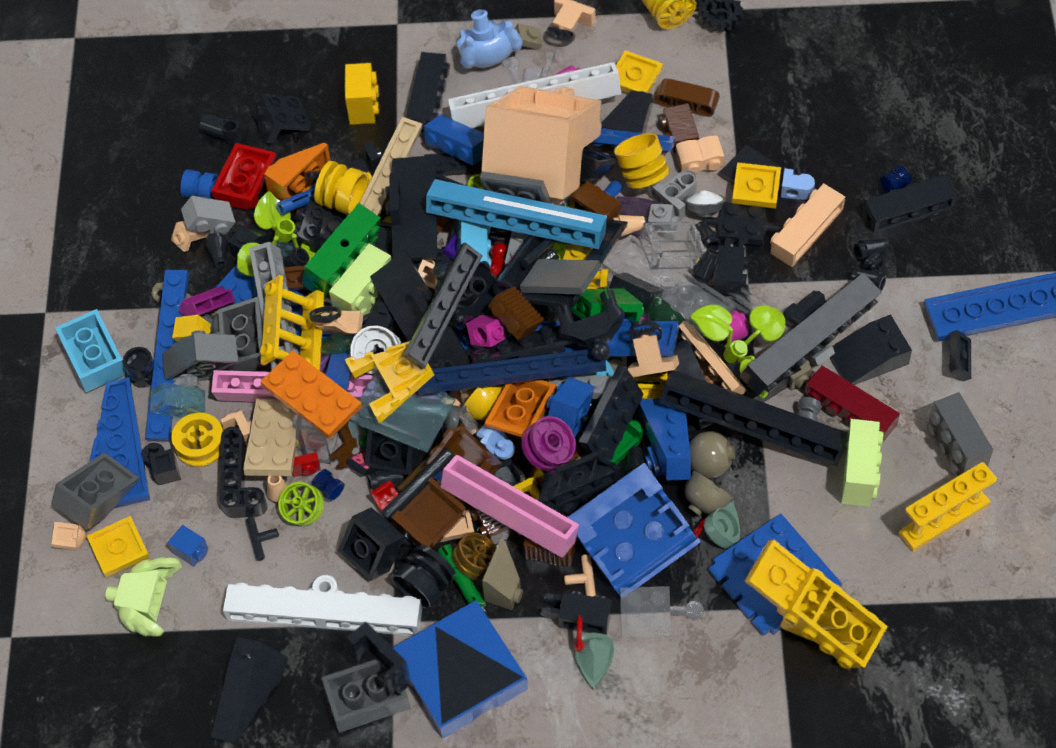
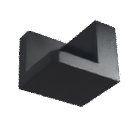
[149,448,181,485]
[493,456,525,486]

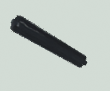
[381,448,455,522]

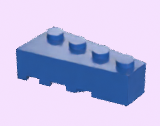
[638,398,691,480]

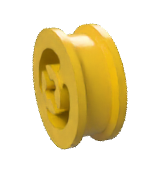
[172,412,223,467]

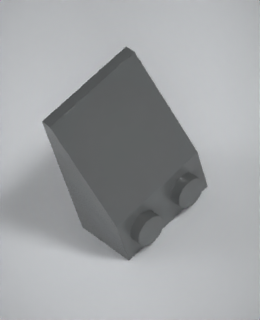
[52,452,139,530]

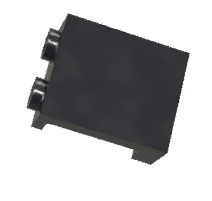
[347,621,411,696]

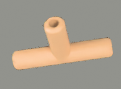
[564,554,596,596]

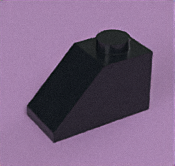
[228,224,275,258]

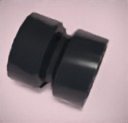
[122,347,154,388]

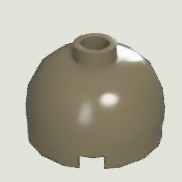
[684,471,733,516]

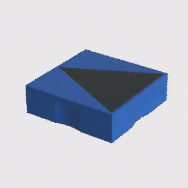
[393,600,528,739]

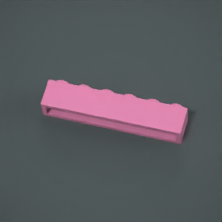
[441,455,579,558]

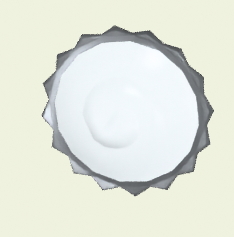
[684,190,727,217]

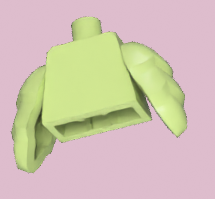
[106,557,182,637]

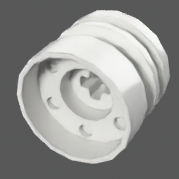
[350,326,402,375]

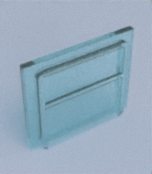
[349,369,455,452]

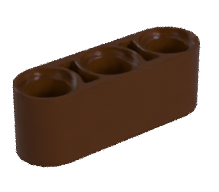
[655,78,720,117]

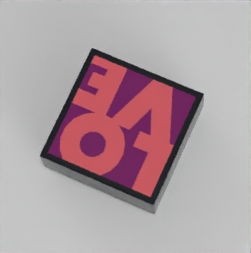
[346,451,378,476]

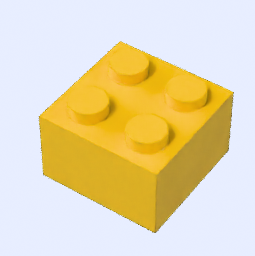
[345,63,379,124]

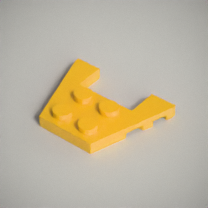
[345,341,434,423]

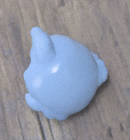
[456,10,523,69]

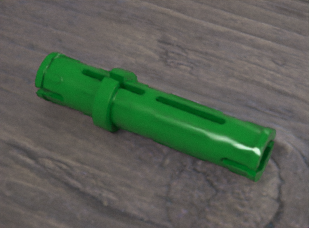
[437,544,486,608]

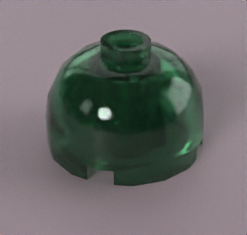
[643,295,688,335]

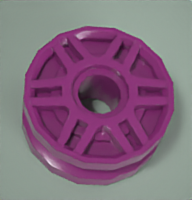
[522,416,576,471]

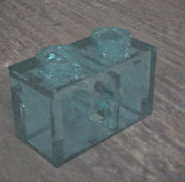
[151,382,205,418]

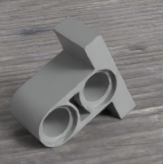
[648,170,697,221]

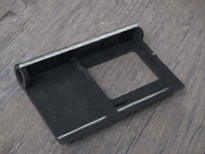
[493,219,628,308]

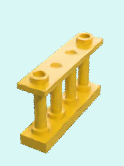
[260,275,324,370]

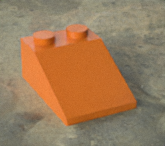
[264,143,331,201]
[485,379,556,437]

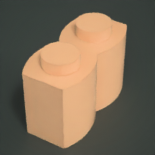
[676,136,724,174]

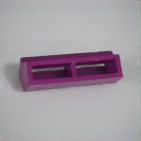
[179,286,235,316]

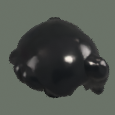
[432,261,497,330]

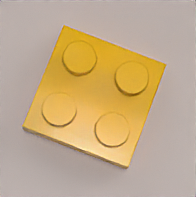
[616,50,663,93]
[732,163,781,208]
[87,516,150,578]

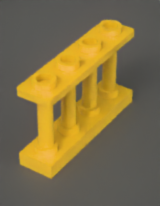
[898,462,997,552]

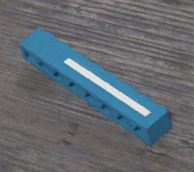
[426,179,607,249]

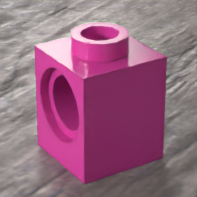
[466,315,506,347]

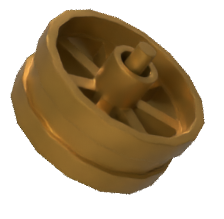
[452,533,497,579]

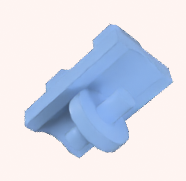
[476,425,515,460]

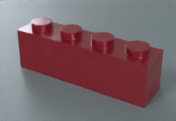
[804,365,900,444]

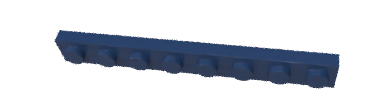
[418,349,606,395]

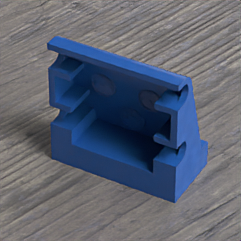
[567,463,701,599]

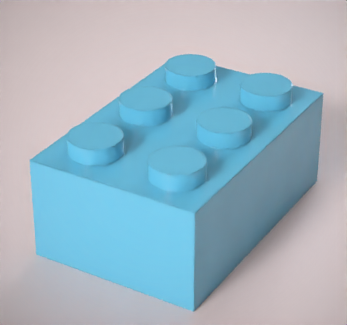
[55,309,127,392]

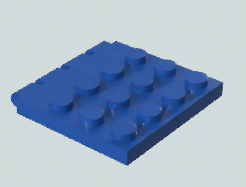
[708,513,842,636]

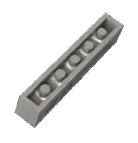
[249,242,300,370]

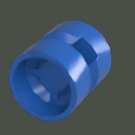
[180,169,218,200]

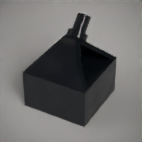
[365,415,421,475]
[338,507,413,581]

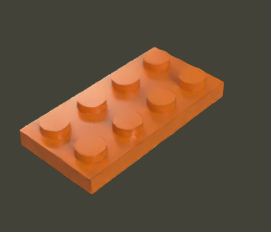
[260,351,362,439]

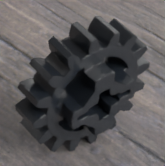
[698,0,743,32]

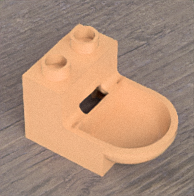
[481,86,602,205]

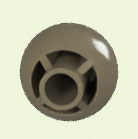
[689,432,735,479]

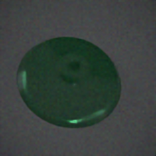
[320,333,354,354]

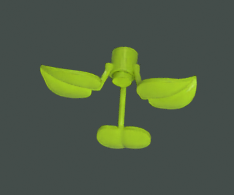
[237,191,317,277]
[690,305,785,399]

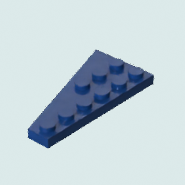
[89,377,151,508]

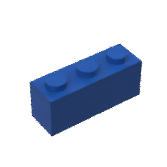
[424,114,484,166]

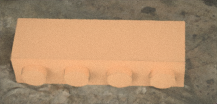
[770,183,845,267]

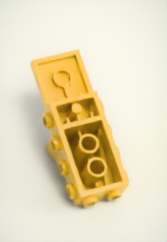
[745,539,888,669]

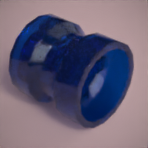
[880,165,911,193]
[312,469,345,501]

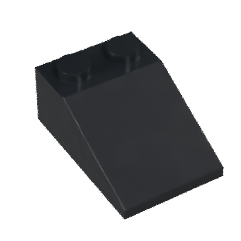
[830,314,912,385]

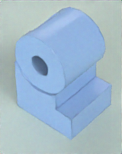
[781,169,815,200]

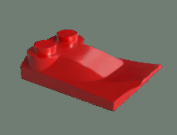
[211,143,276,209]

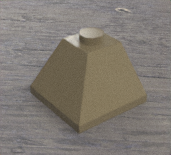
[482,539,523,610]

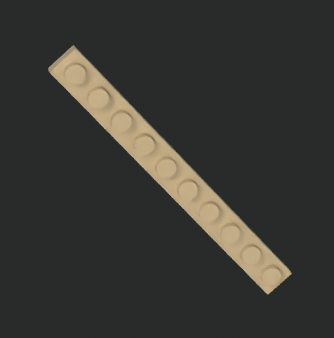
[324,117,422,304]

